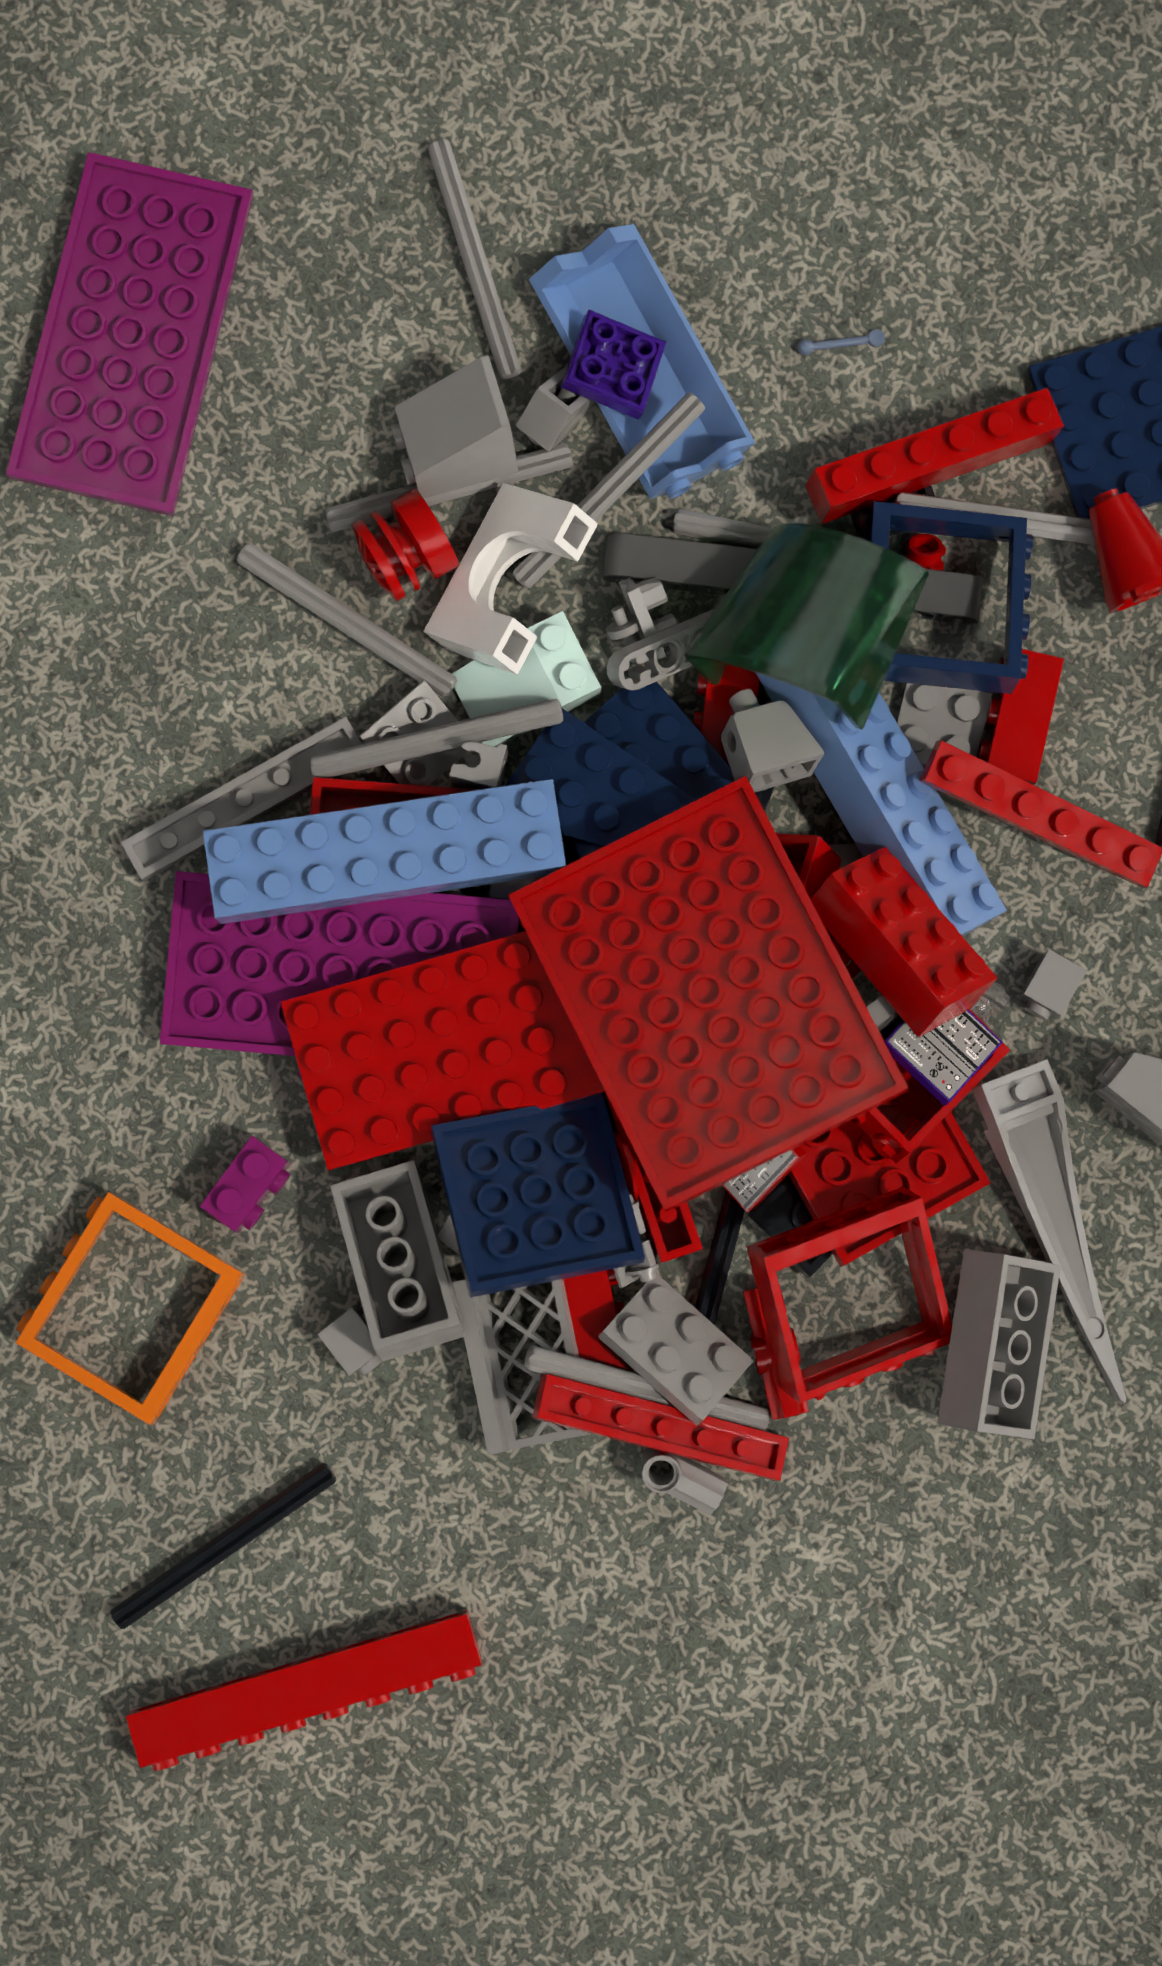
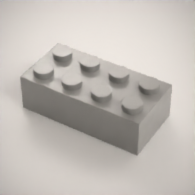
[330,1160,467,1362]
[937,1249,1061,1439]

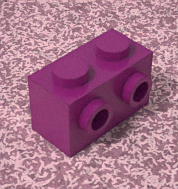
[200,1136,291,1233]

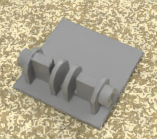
[359,680,467,786]

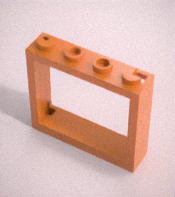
[15,1192,246,1425]

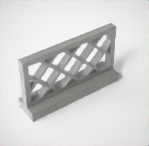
[453,1279,591,1455]

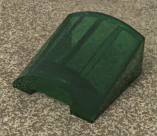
[684,523,929,730]

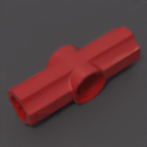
[742,1284,809,1420]

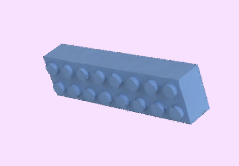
[748,614,1007,936]
[203,779,566,924]

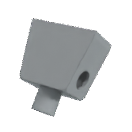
[721,689,824,792]

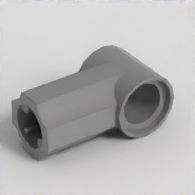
[641,1448,728,1516]

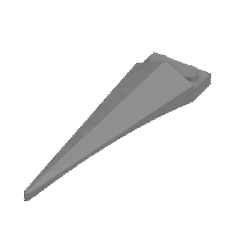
[972,1059,1126,1404]

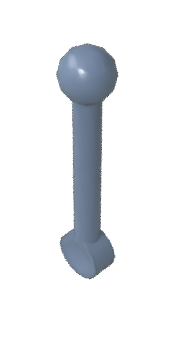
[797,329,885,356]

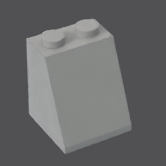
[391,355,519,498]
[1094,1052,1162,1146]

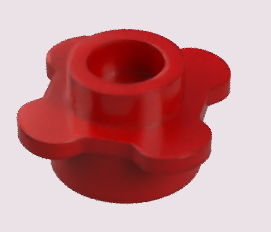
[902,534,946,571]

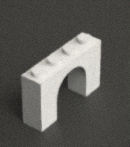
[423,483,598,675]

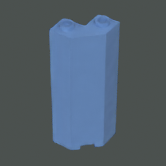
[529,224,755,499]

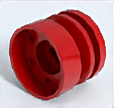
[351,488,460,602]

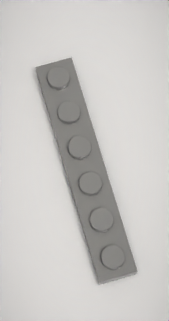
[120,717,361,882]

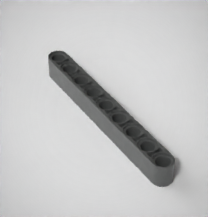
[602,533,983,624]

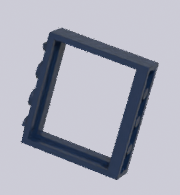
[858,501,1033,694]

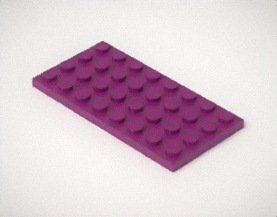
[6,152,254,517]
[160,871,520,1056]

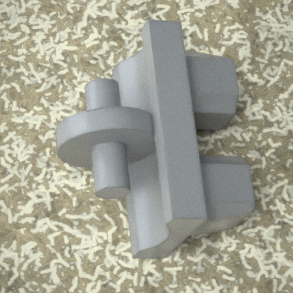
[606,577,678,660]

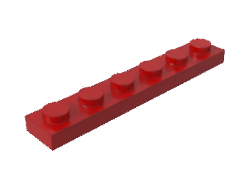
[919,740,1162,888]
[532,1374,789,1481]

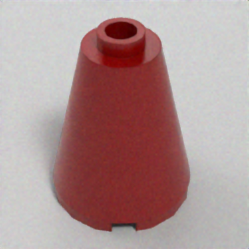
[1089,488,1162,613]

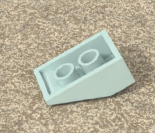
[452,611,601,747]

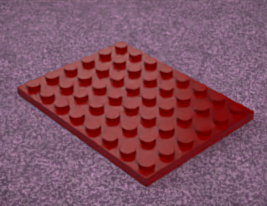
[508,776,909,1212]

